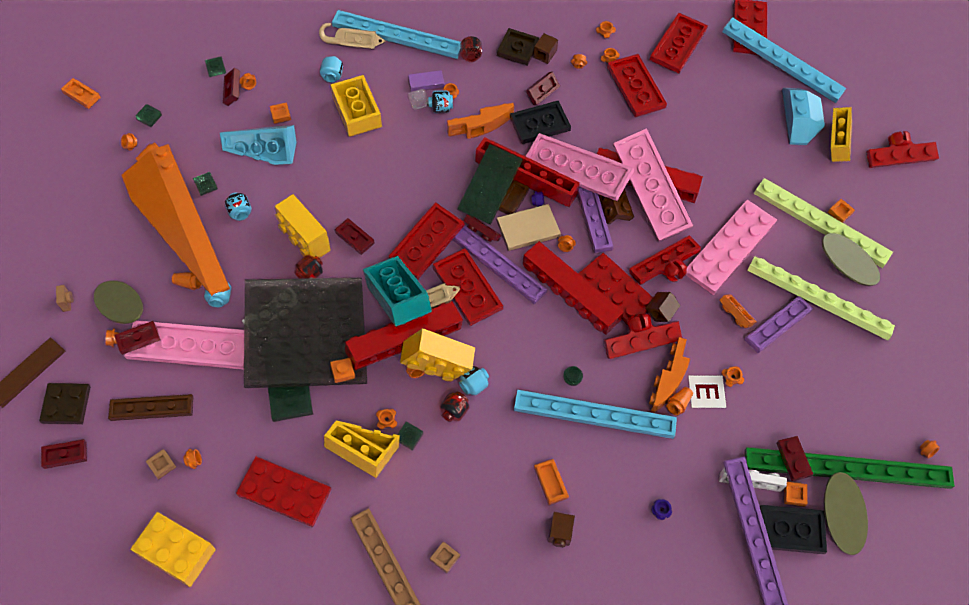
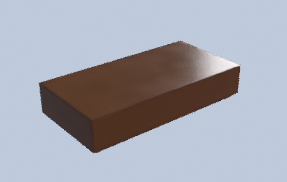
[497,180,530,215]

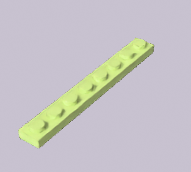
[754,178,893,268]
[747,256,895,340]

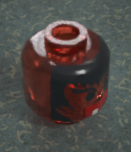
[460,36,482,62]
[294,255,323,283]
[440,391,470,422]

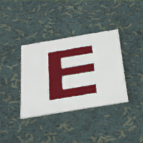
[689,376,726,408]

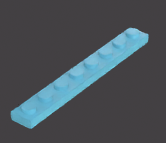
[332,10,463,59]
[722,17,846,103]
[514,390,677,439]

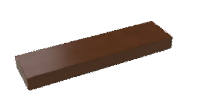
[0,337,66,408]
[108,394,193,421]

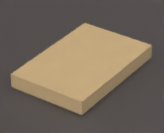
[497,204,561,251]

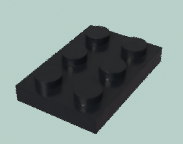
[510,100,571,144]
[760,505,827,554]

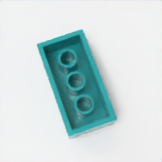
[363,256,432,326]

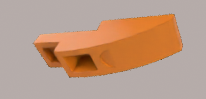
[447,103,514,139]
[649,337,690,413]

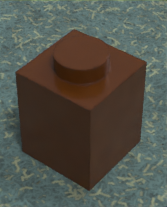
[533,33,558,64]
[645,292,681,322]
[548,512,575,548]

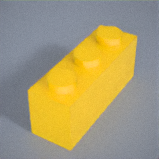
[831,107,852,162]

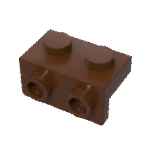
[598,189,634,224]

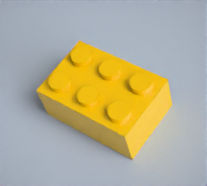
[330,75,382,137]
[275,194,331,262]
[400,328,475,381]
[130,512,216,587]

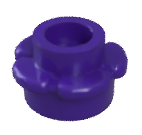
[532,191,545,207]
[651,499,672,520]

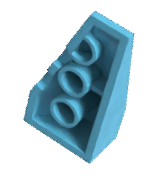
[220,125,297,165]

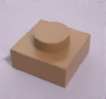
[56,285,73,312]
[146,449,176,480]
[430,541,460,573]

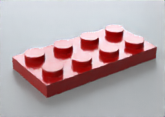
[733,0,767,55]
[649,13,708,73]
[607,54,667,117]
[388,202,465,280]
[433,248,503,326]
[578,252,653,325]
[236,456,332,527]

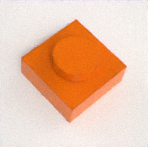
[270,102,291,124]
[827,199,855,223]
[330,358,355,383]
[784,482,808,507]

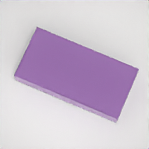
[408,70,445,92]

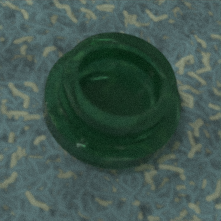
[563,366,583,386]

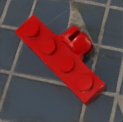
[866,131,939,168]
[629,235,701,285]
[604,314,682,359]

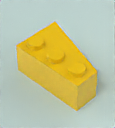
[324,420,400,478]

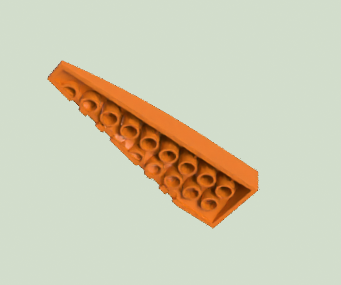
[122,144,230,296]

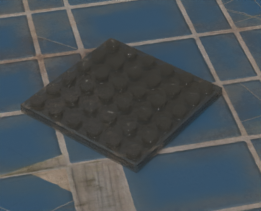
[244,277,367,388]

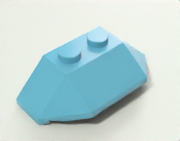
[782,88,825,145]

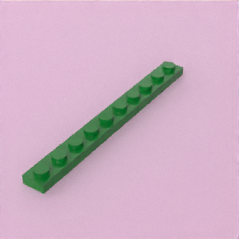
[745,447,955,489]

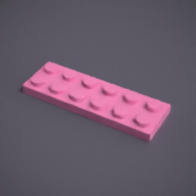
[613,128,693,242]
[526,133,634,201]
[686,200,777,295]
[124,320,252,369]

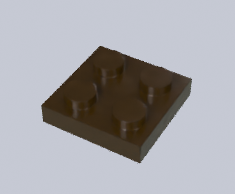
[497,28,540,66]
[39,383,91,425]

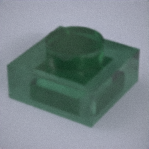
[205,56,226,77]
[135,104,162,127]
[193,172,218,196]
[397,422,424,451]

